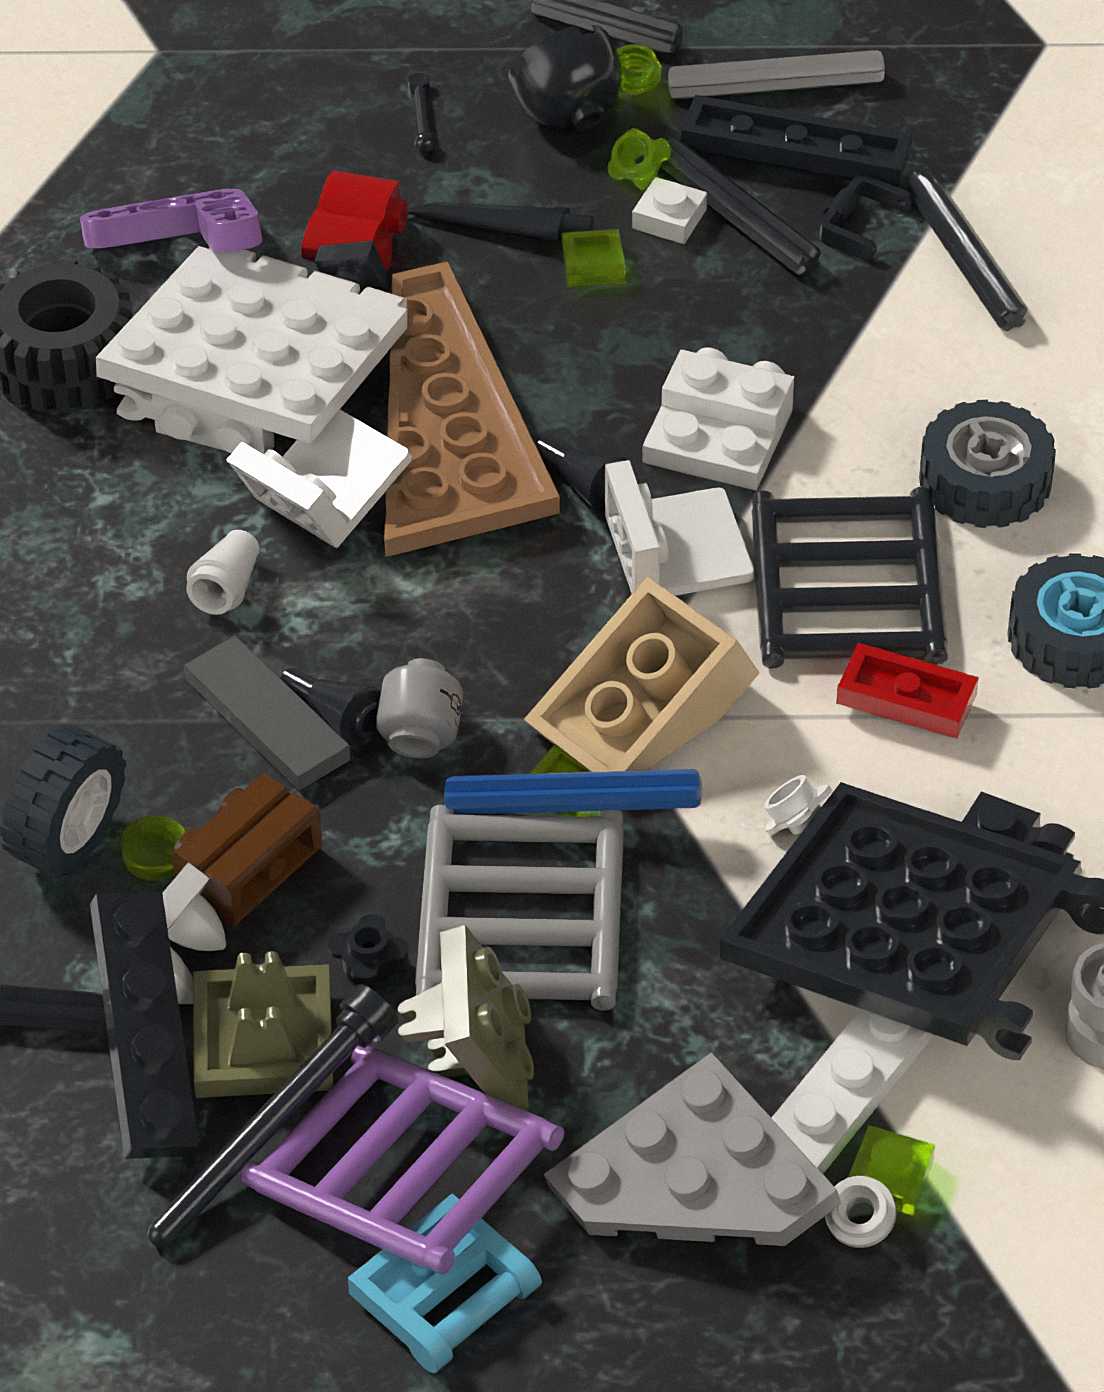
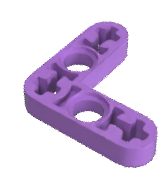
[80,189,262,252]

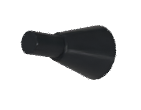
[536,437,628,513]
[280,667,381,746]

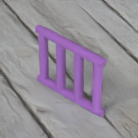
[240,1046,564,1274]

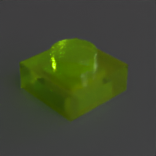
[848,1125,935,1215]

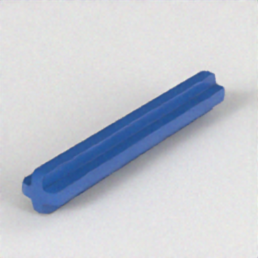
[444,769,702,815]

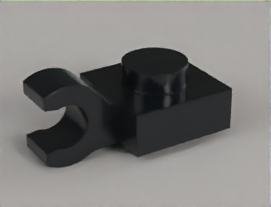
[288,241,391,294]
[962,791,1075,859]

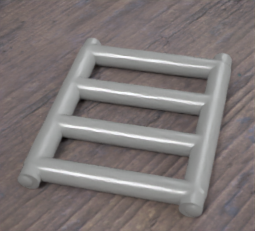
[415,805,624,1011]

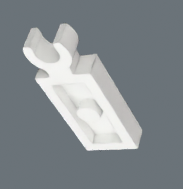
[114,383,275,455]

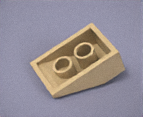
[524,576,760,772]

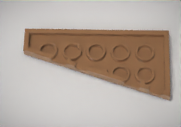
[384,261,560,557]

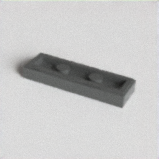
[184,635,350,791]

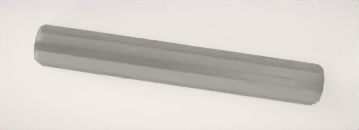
[668,50,885,100]

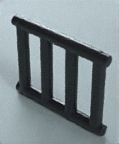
[751,487,948,668]

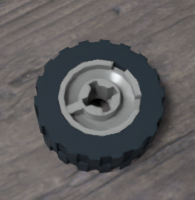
[919,399,1056,528]

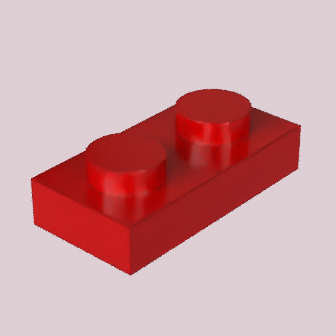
[836,643,979,739]

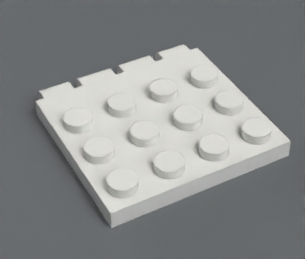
[96,246,407,444]

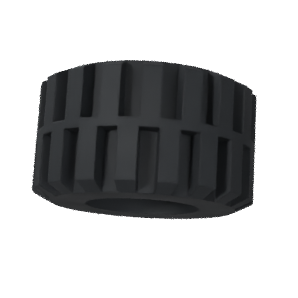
[0,260,133,413]

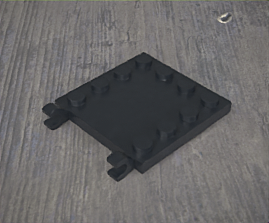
[720,782,1104,1060]

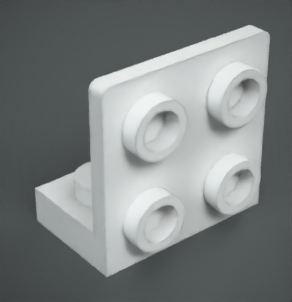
[227,409,412,548]
[605,460,754,595]

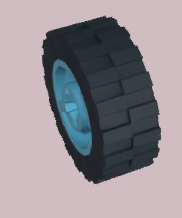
[1007,553,1104,689]

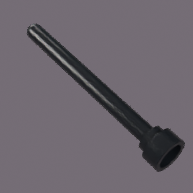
[147,984,399,1248]

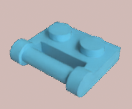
[348,1194,542,1373]

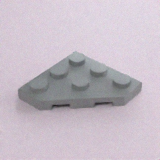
[544,1052,841,1246]

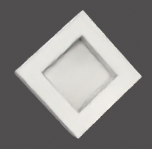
[632,177,707,244]

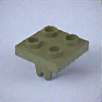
[398,925,534,1110]
[193,951,334,1098]

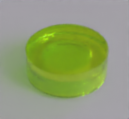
[121,815,185,880]

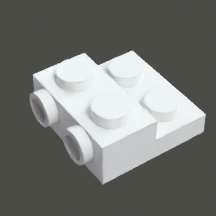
[642,348,794,491]

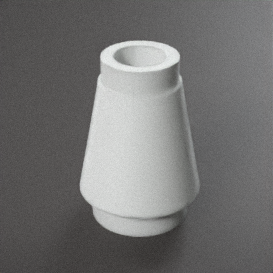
[186,530,260,615]

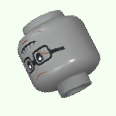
[376,658,464,758]

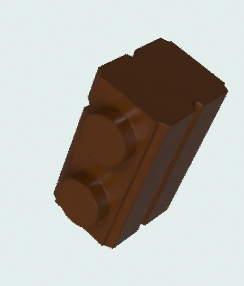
[172,773,322,928]

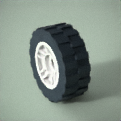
[0,724,126,878]

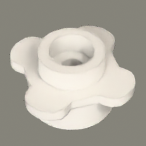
[764,775,832,835]

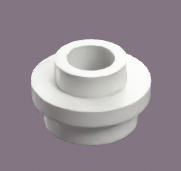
[825,1176,896,1248]

